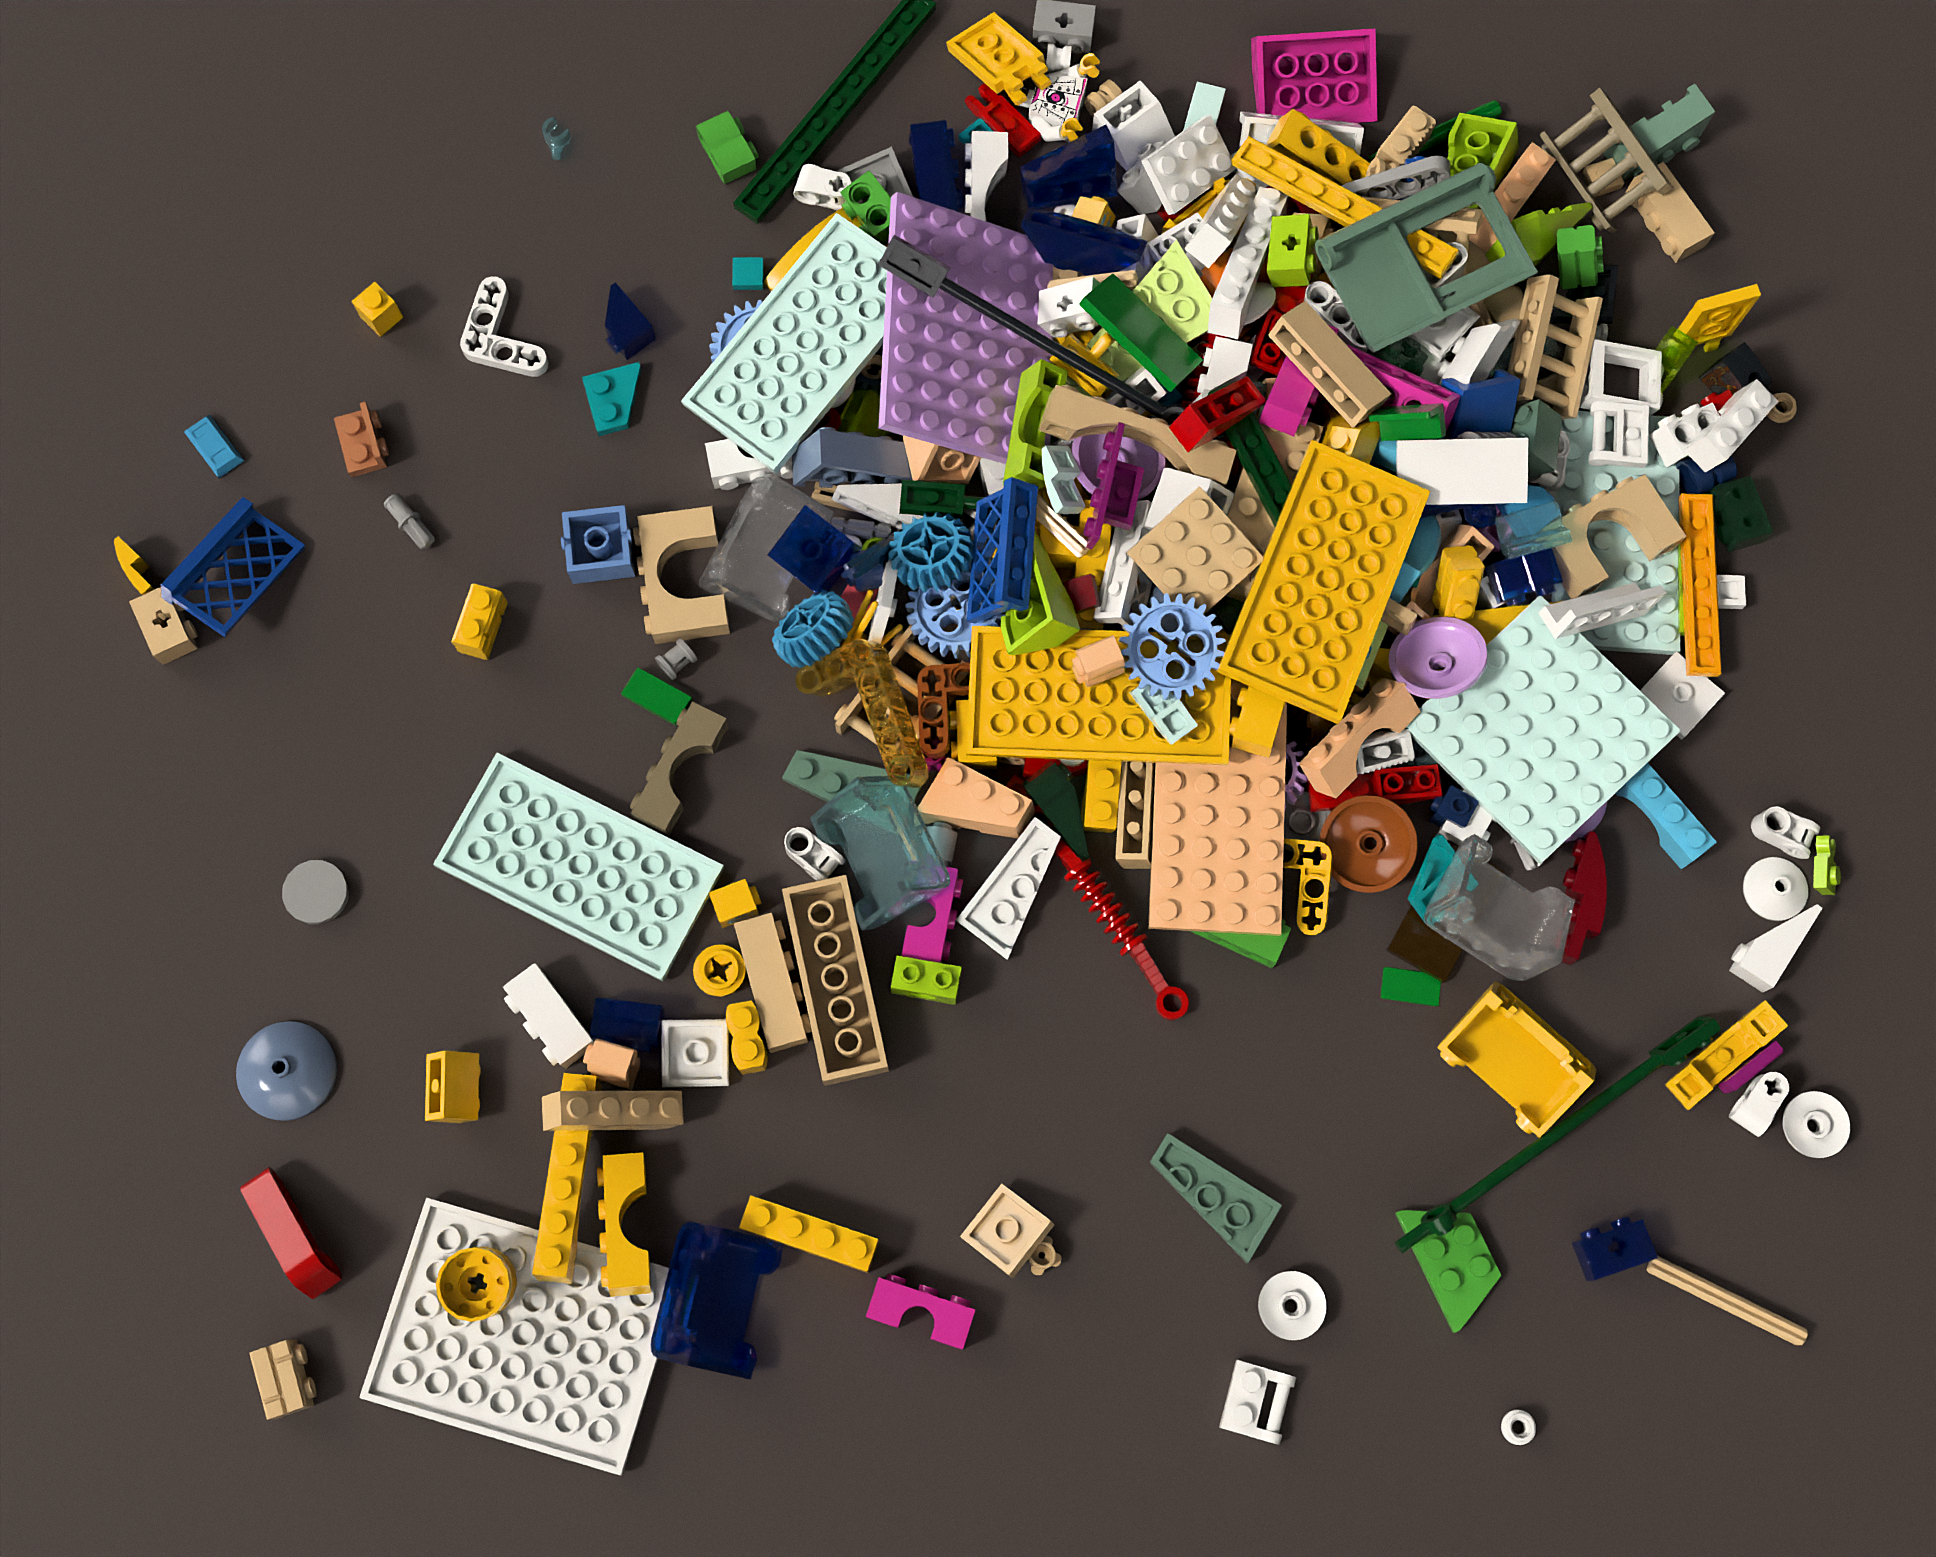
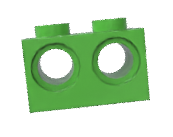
[840,170,891,245]

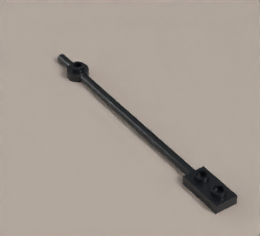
[878,235,1221,440]

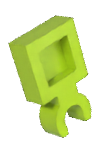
[1813,835,1841,895]

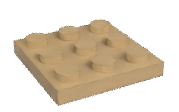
[1126,486,1263,615]

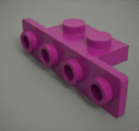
[1083,422,1144,549]

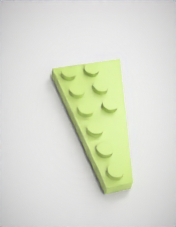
[1066,239,1212,397]

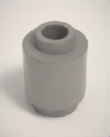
[920,822,958,867]

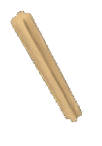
[1647,1256,1808,1346]

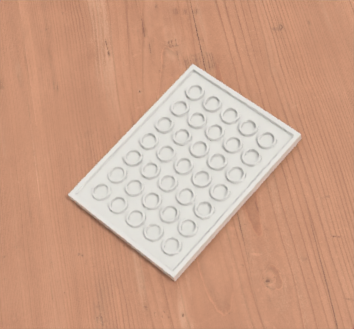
[359,1198,684,1475]

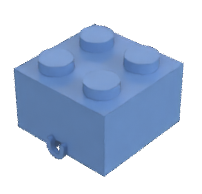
[561,505,635,584]

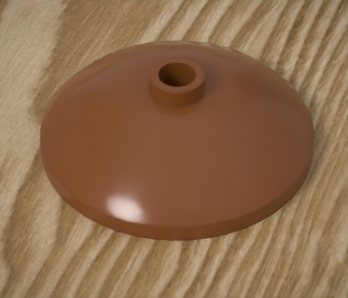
[1319,795,1418,893]

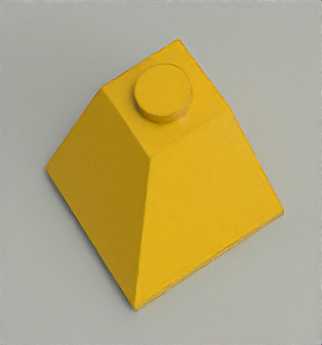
[1319,408,1381,464]

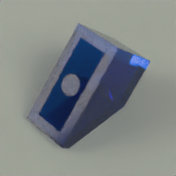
[605,282,656,360]

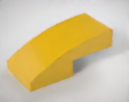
[114,536,155,595]

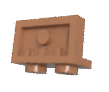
[334,401,389,478]

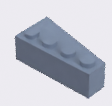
[792,427,913,488]

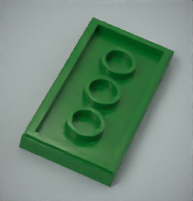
[1079,273,1203,392]

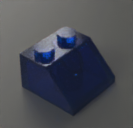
[767,505,862,595]

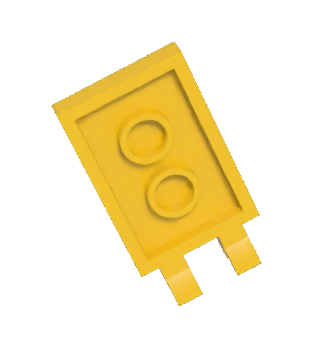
[946,12,1052,106]
[1669,284,1761,361]

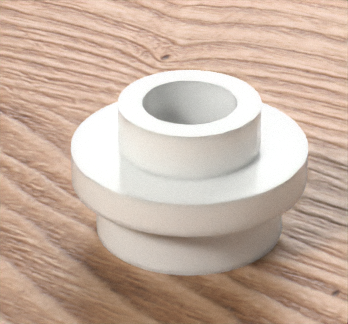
[1501,1410,1536,1445]

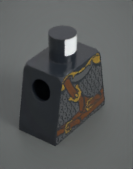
[1698,342,1772,395]

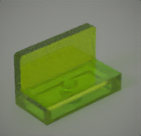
[1655,326,1698,393]
[837,390,886,438]

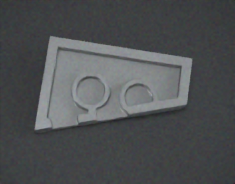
[837,146,913,224]

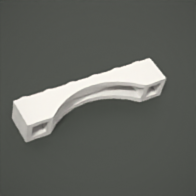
[965,131,1008,221]
[1207,186,1289,339]

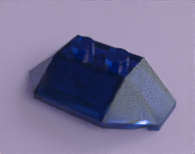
[1021,208,1148,276]

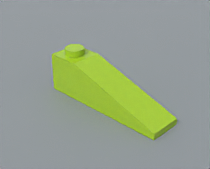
[1447,113,1519,209]
[1485,202,1593,282]

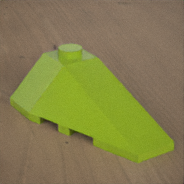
[1001,531,1080,656]

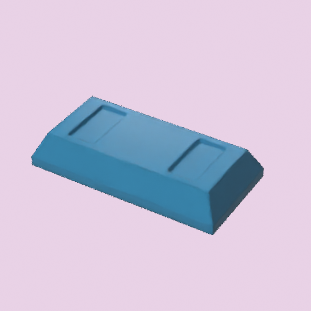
[184,414,244,478]

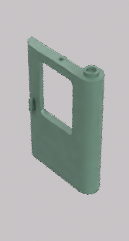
[1315,163,1538,352]

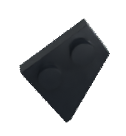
[1552,265,1618,324]

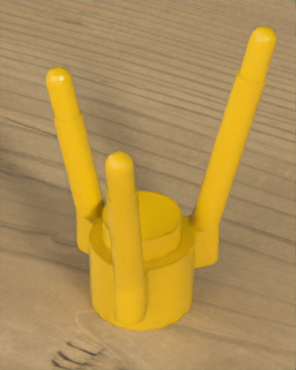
[839,590,903,664]

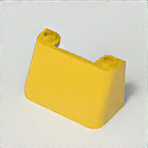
[1437,981,1596,1138]

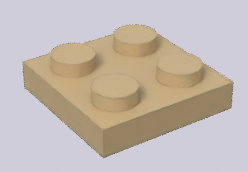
[960,1183,1054,1278]

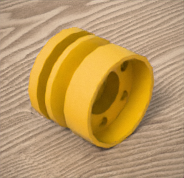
[436,1246,517,1322]

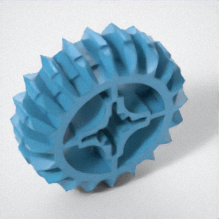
[888,511,974,593]
[772,590,854,668]

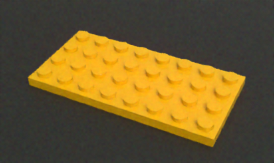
[1217,440,1430,724]
[966,626,1231,765]

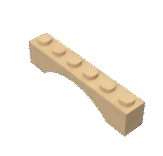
[1039,385,1236,487]

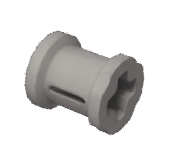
[655,638,697,680]

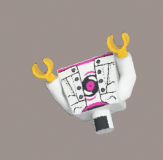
[1014,53,1100,143]

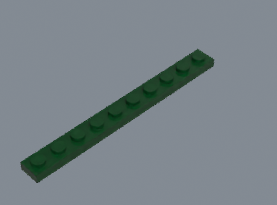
[733,0,936,224]

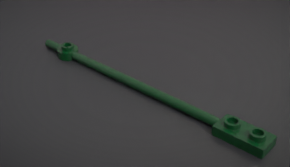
[899,480,1078,519]
[1394,1016,1721,1254]

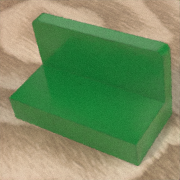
[1369,403,1446,441]

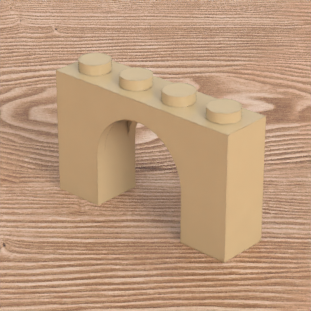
[1532,474,1686,599]
[633,506,730,644]

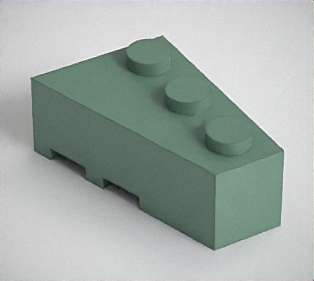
[1604,83,1715,181]

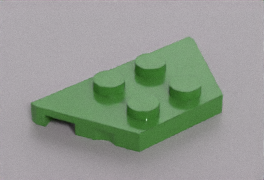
[1395,1210,1501,1333]

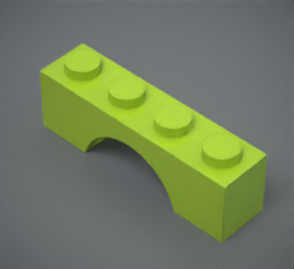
[1003,359,1068,490]

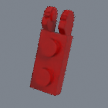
[964,83,1041,158]

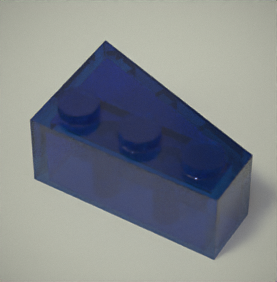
[908,120,963,212]
[1020,124,1117,211]

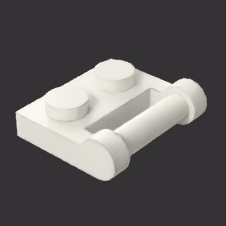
[1589,401,1649,468]
[1219,1360,1296,1445]

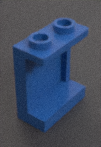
[1441,369,1521,439]

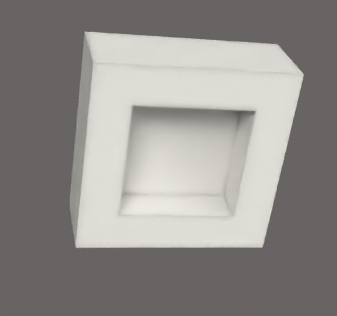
[1717,575,1746,609]

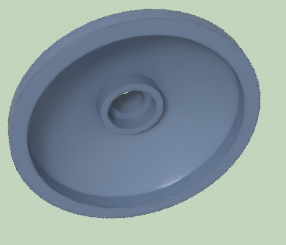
[236,1021,337,1121]

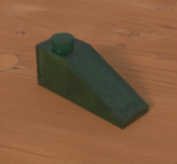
[1021,760,1089,862]

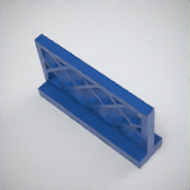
[967,477,1038,624]
[161,497,305,637]

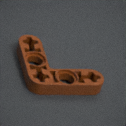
[917,662,970,759]

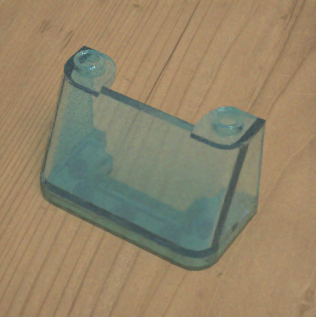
[810,775,950,931]

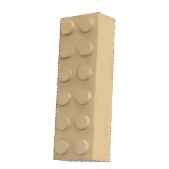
[1225,406,1323,602]
[782,875,889,1086]

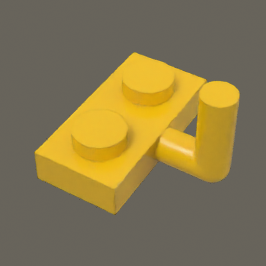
[1050,332,1119,397]

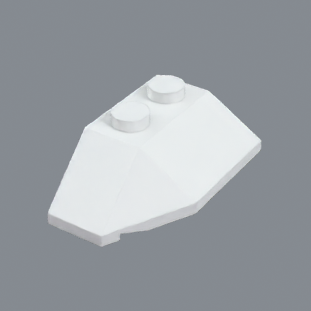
[1436,319,1521,386]

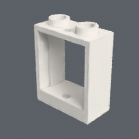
[1579,339,1664,416]

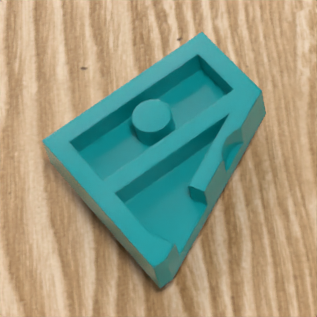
[582,362,642,436]
[1408,835,1478,925]

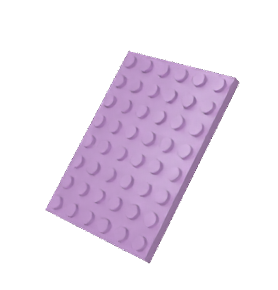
[879,192,1054,464]

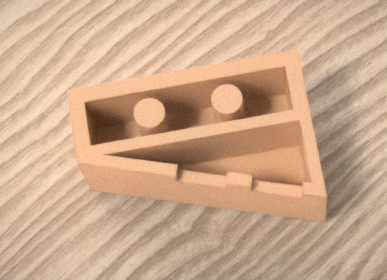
[916,757,1035,839]

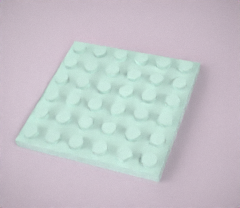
[1405,595,1681,864]

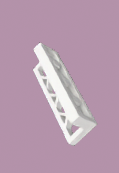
[1239,112,1364,156]
[1093,500,1152,626]
[1538,582,1666,639]

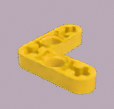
[1283,838,1333,935]

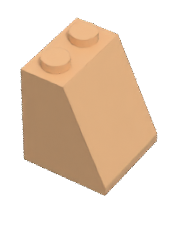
[903,435,981,484]

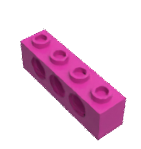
[1347,345,1461,431]

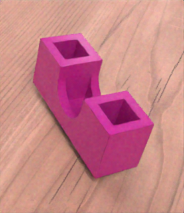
[901,862,963,963]
[866,1274,975,1350]

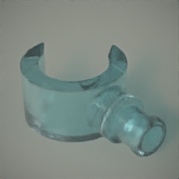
[542,117,571,160]

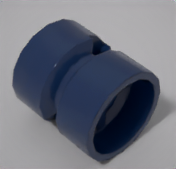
[1676,455,1737,494]

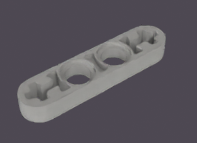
[1341,156,1451,200]

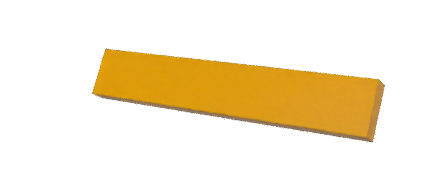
[1678,493,1722,677]

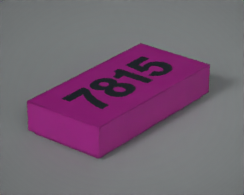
[1717,1041,1784,1094]

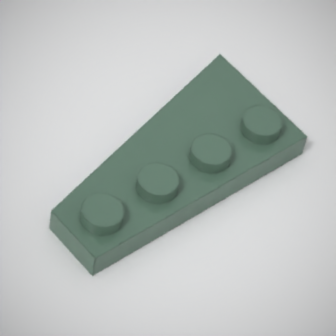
[782,750,925,836]
[1149,1133,1282,1264]

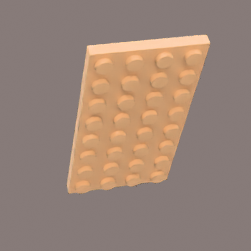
[1148,678,1287,936]

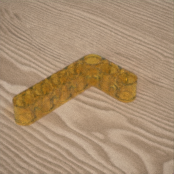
[795,639,929,788]

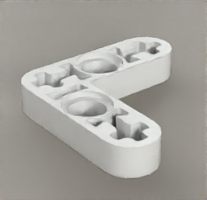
[460,276,549,377]

